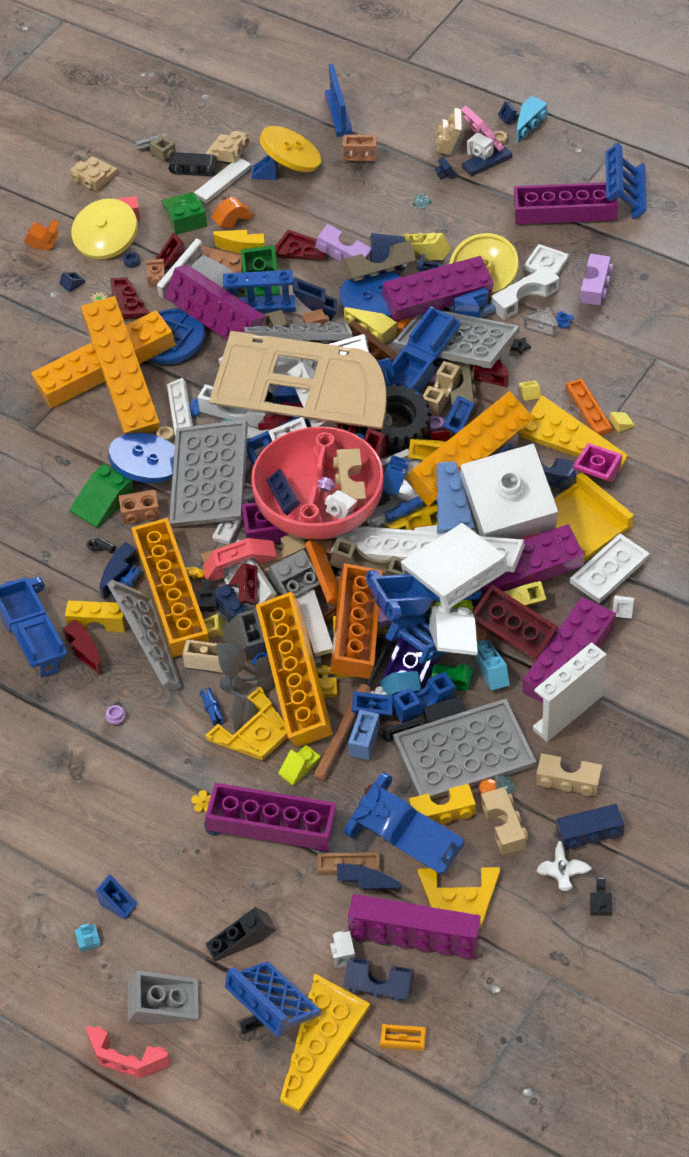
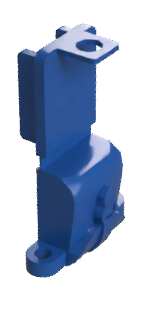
[386,307,461,396]
[366,570,482,621]
[0,577,67,677]
[344,772,464,874]

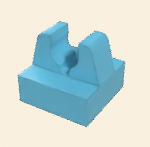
[75,924,101,952]

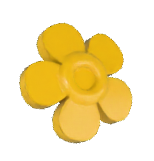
[185,567,205,579]
[191,790,211,813]

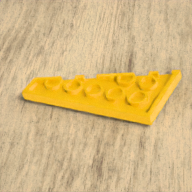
[519,395,628,472]
[280,973,370,1114]

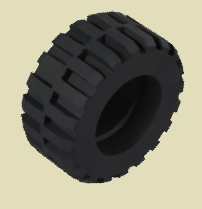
[360,384,431,455]

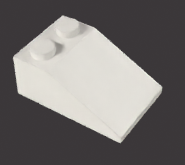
[429,605,477,655]

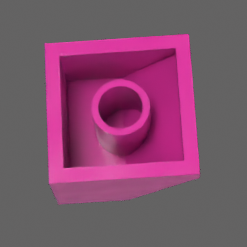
[573,443,622,482]

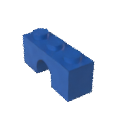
[383,455,410,495]
[392,672,455,723]

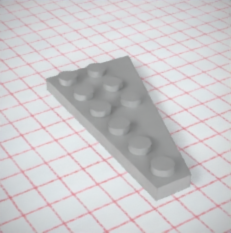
[244,321,352,343]
[107,579,182,691]

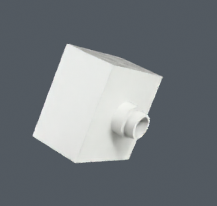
[460,444,558,539]

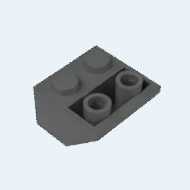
[223,609,267,659]

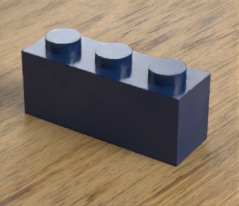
[556,804,625,850]

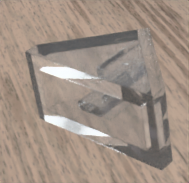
[524,307,558,338]

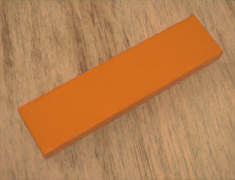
[565,378,613,436]
[305,540,339,606]

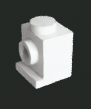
[467,132,494,160]
[325,490,357,519]
[330,931,355,968]

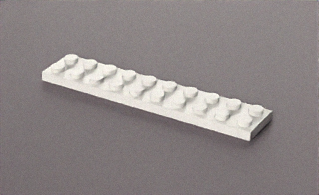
[331,526,525,572]

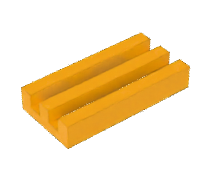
[380,1024,426,1051]

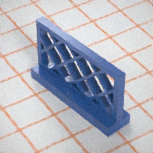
[325,64,353,137]
[225,961,321,1037]

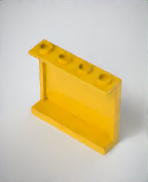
[546,472,634,562]

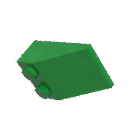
[161,192,207,235]
[240,245,280,297]
[69,463,134,529]

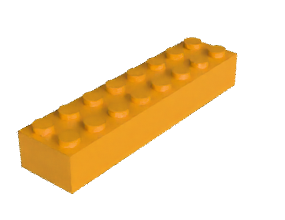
[81,296,160,435]
[31,310,176,409]
[404,391,534,507]
[131,518,209,657]
[256,591,333,748]

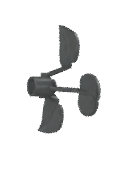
[215,643,275,733]

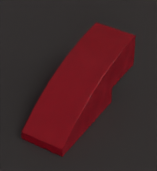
[63,619,103,676]

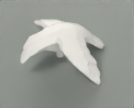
[537,841,592,891]

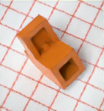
[212,197,253,229]
[23,219,59,250]

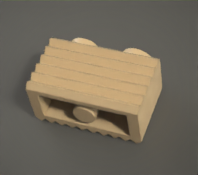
[182,639,222,672]

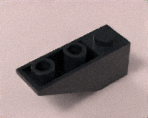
[205,907,276,961]

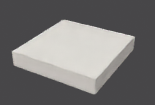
[523,244,570,276]

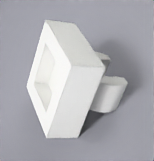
[613,596,634,619]

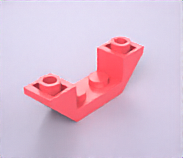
[203,538,277,582]
[86,1026,171,1078]

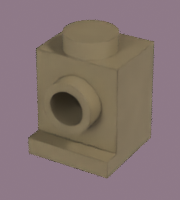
[149,135,176,161]
[265,310,287,329]

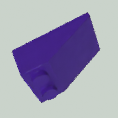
[378,638,441,693]

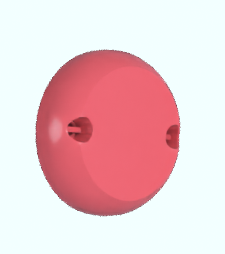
[251,427,384,540]

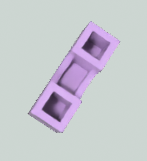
[315,224,371,263]
[580,254,613,306]

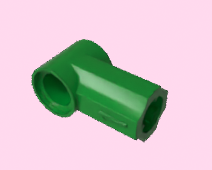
[431,663,473,691]

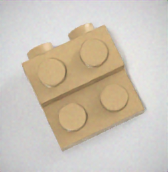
[436,108,461,155]
[205,131,250,163]
[70,156,118,192]

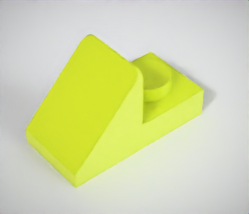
[278,745,321,786]

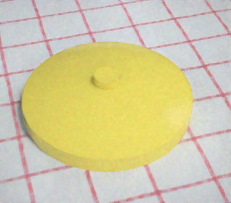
[71,199,138,260]
[450,233,519,297]

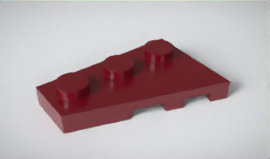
[275,230,328,260]
[110,277,150,319]
[258,402,304,431]

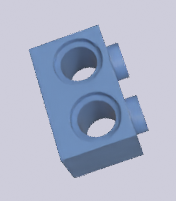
[348,710,380,760]

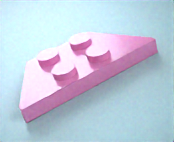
[461,106,505,152]

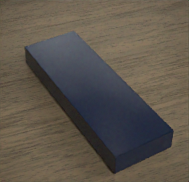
[462,144,512,176]
[266,468,301,516]

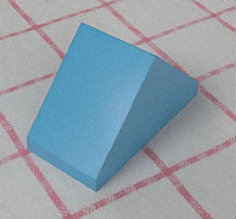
[380,671,422,696]

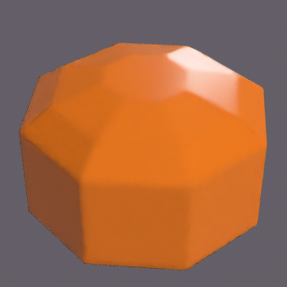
[479,778,499,795]

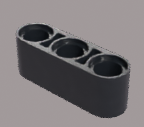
[168,152,218,177]

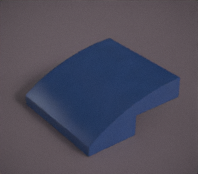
[370,233,405,271]

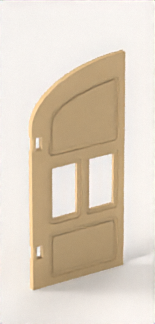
[209,331,387,430]

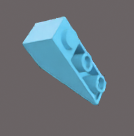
[516,96,548,142]
[474,640,510,690]

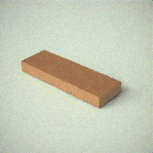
[317,852,380,875]

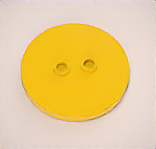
[259,126,321,172]

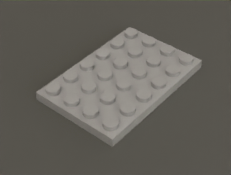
[393,310,520,368]
[169,420,248,527]
[393,699,536,800]

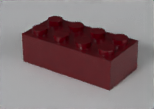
[472,585,558,663]

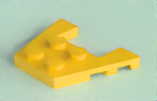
[205,686,288,761]
[418,867,500,928]

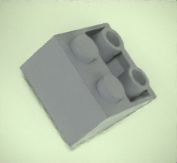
[267,549,320,597]

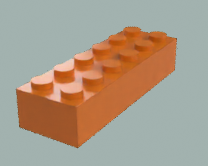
[330,563,382,679]

